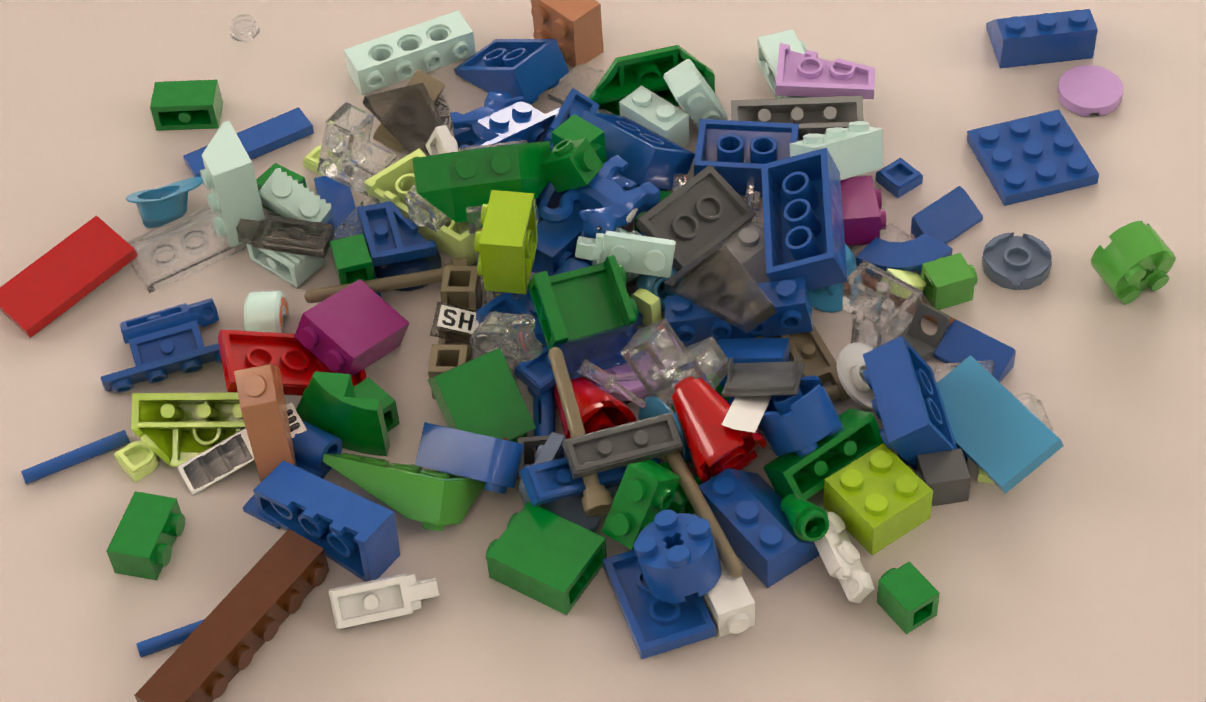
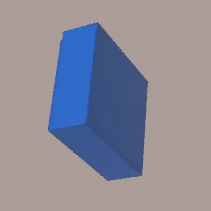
[875,158,923,198]

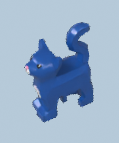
[538,155,660,239]

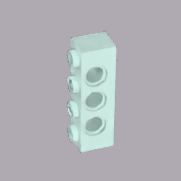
[344,10,476,95]

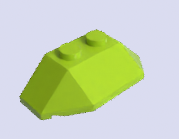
[131,392,246,467]

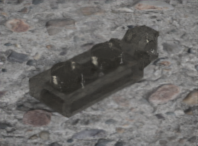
[236,215,335,258]

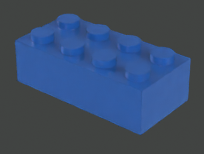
[761,147,848,291]

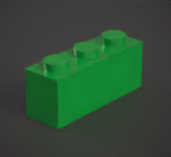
[763,408,884,500]

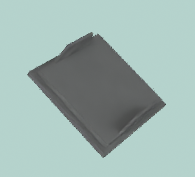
[722,355,805,397]

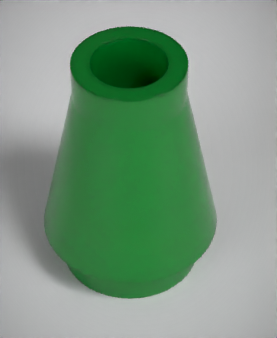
[780,494,829,542]

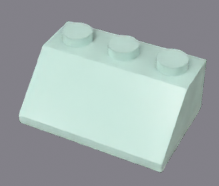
[200,121,265,248]

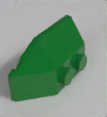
[589,45,715,116]
[412,141,551,223]

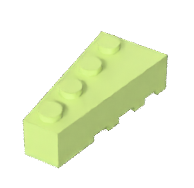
[364,148,482,266]

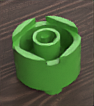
[1091,221,1176,304]

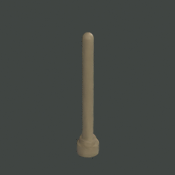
[304,257,468,304]
[548,347,613,517]
[657,440,743,578]

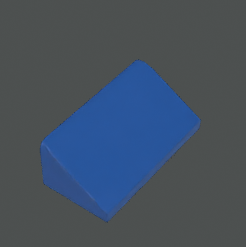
[910,186,983,244]
[933,319,1016,382]

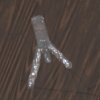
[578,360,649,408]

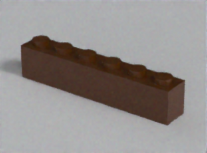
[134,529,330,702]

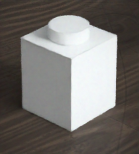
[702,570,755,637]

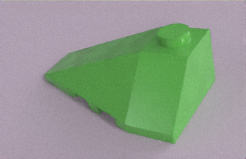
[323,453,485,531]

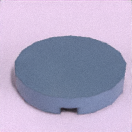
[982,232,1052,290]

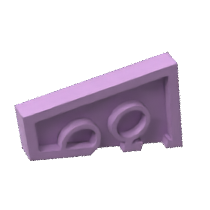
[775,43,875,100]

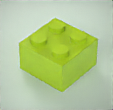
[474,190,538,294]
[823,443,933,555]

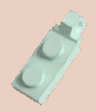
[575,230,676,278]

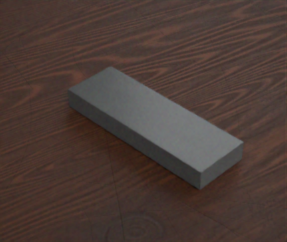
[562,412,683,479]

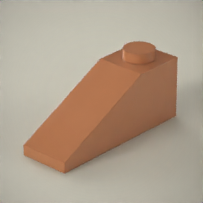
[234,364,297,482]

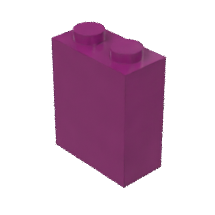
[840,176,886,246]
[294,279,410,377]

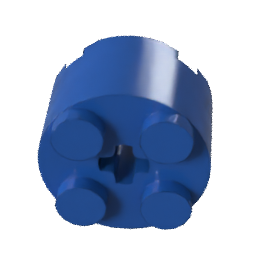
[759,376,843,457]
[634,510,722,603]

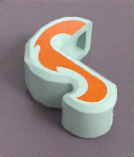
[244,290,289,333]

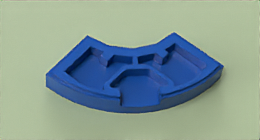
[856,233,953,275]

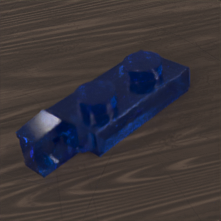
[558,324,661,380]

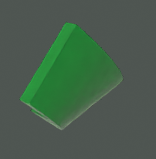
[296,372,390,456]

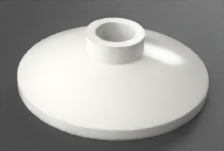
[837,342,875,410]

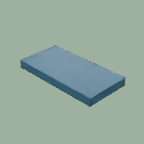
[937,355,1064,494]

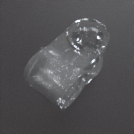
[469,311,543,362]

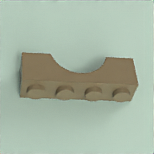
[428,266,483,399]

